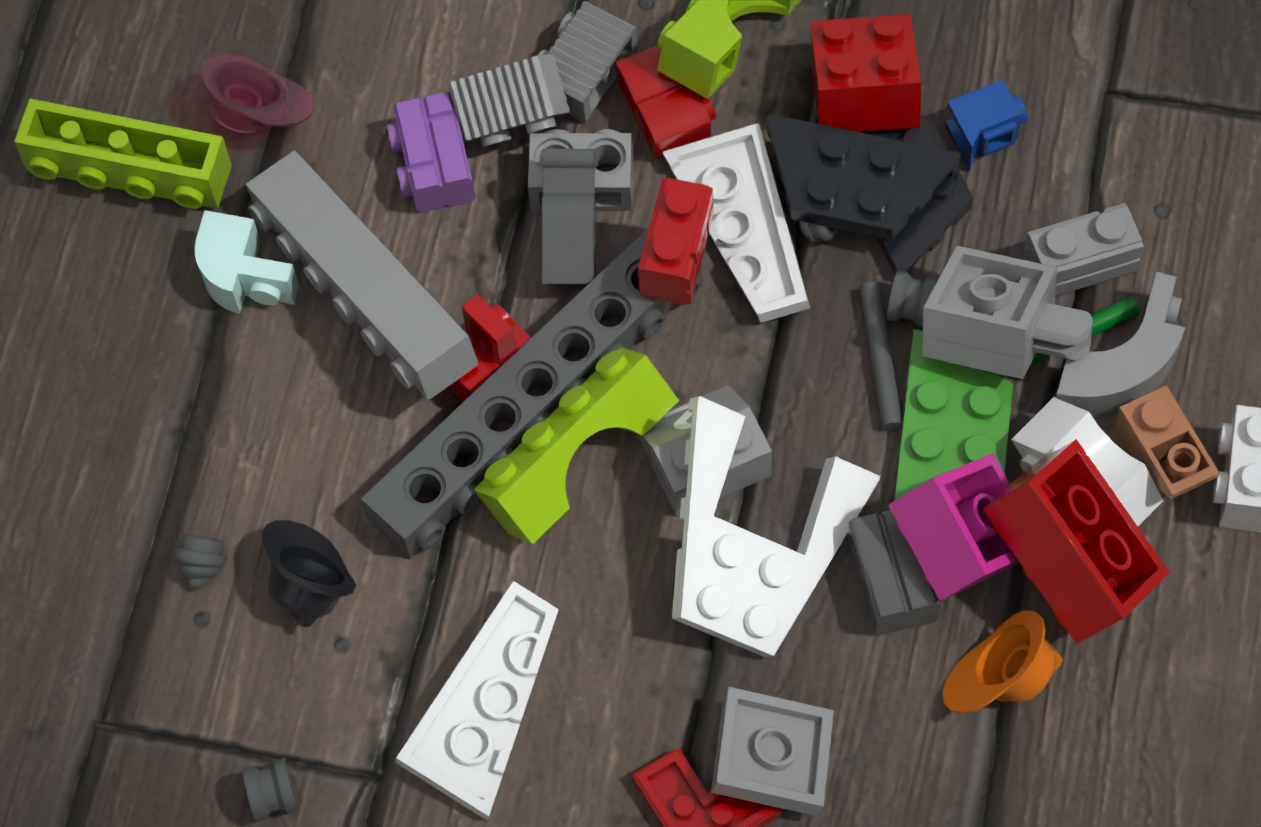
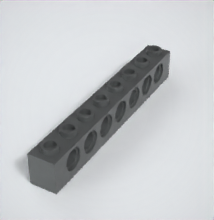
[361,227,702,559]

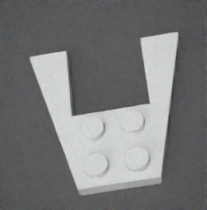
[672,396,880,657]

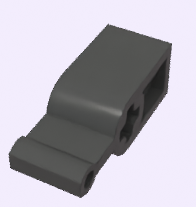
[542,149,596,284]

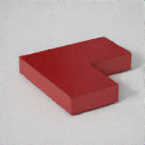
[632,747,783,827]

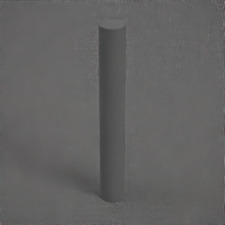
[860,282,903,431]

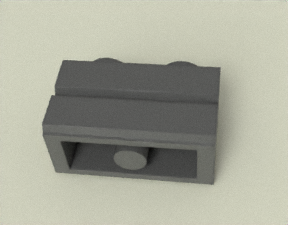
[848,510,947,635]

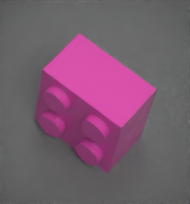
[888,453,1019,601]

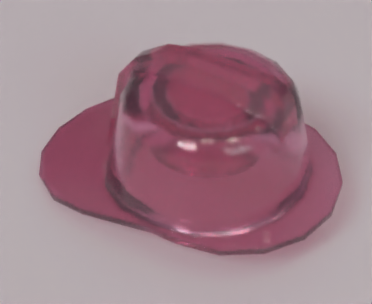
[201,53,314,133]

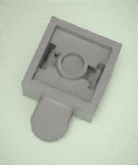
[922,246,1093,379]

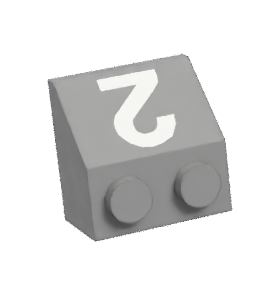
[636,385,772,517]

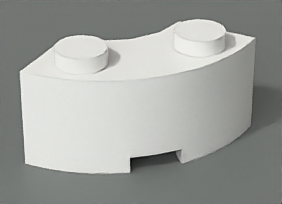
[1011,397,1164,526]

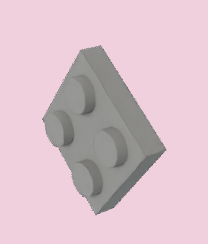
[711,687,834,816]

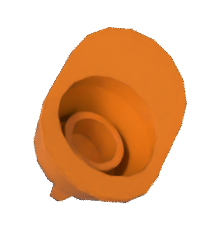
[942,610,1063,714]

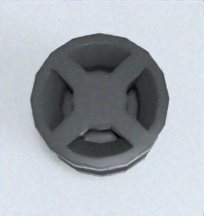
[887,270,938,328]
[242,758,299,822]

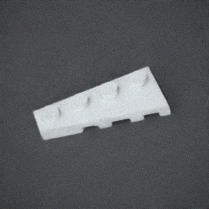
[662,123,810,323]
[395,581,559,821]

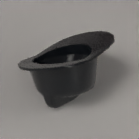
[261,520,356,627]

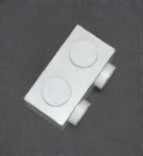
[1213,405,1261,532]

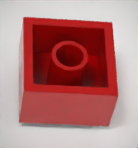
[810,14,921,132]

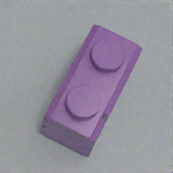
[387,91,476,213]

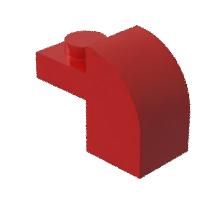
[448,294,531,402]

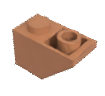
[1114,385,1220,499]

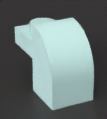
[195,210,299,314]

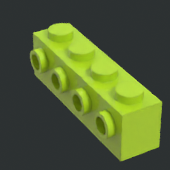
[14,98,232,209]

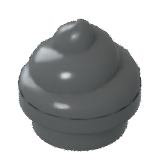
[173,534,227,590]

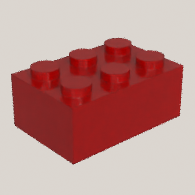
[983,439,1170,644]

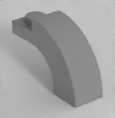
[1056,272,1185,418]

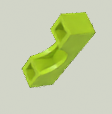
[657,0,802,99]
[473,347,679,545]

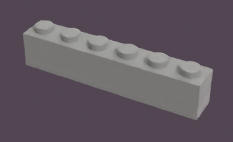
[245,150,479,401]

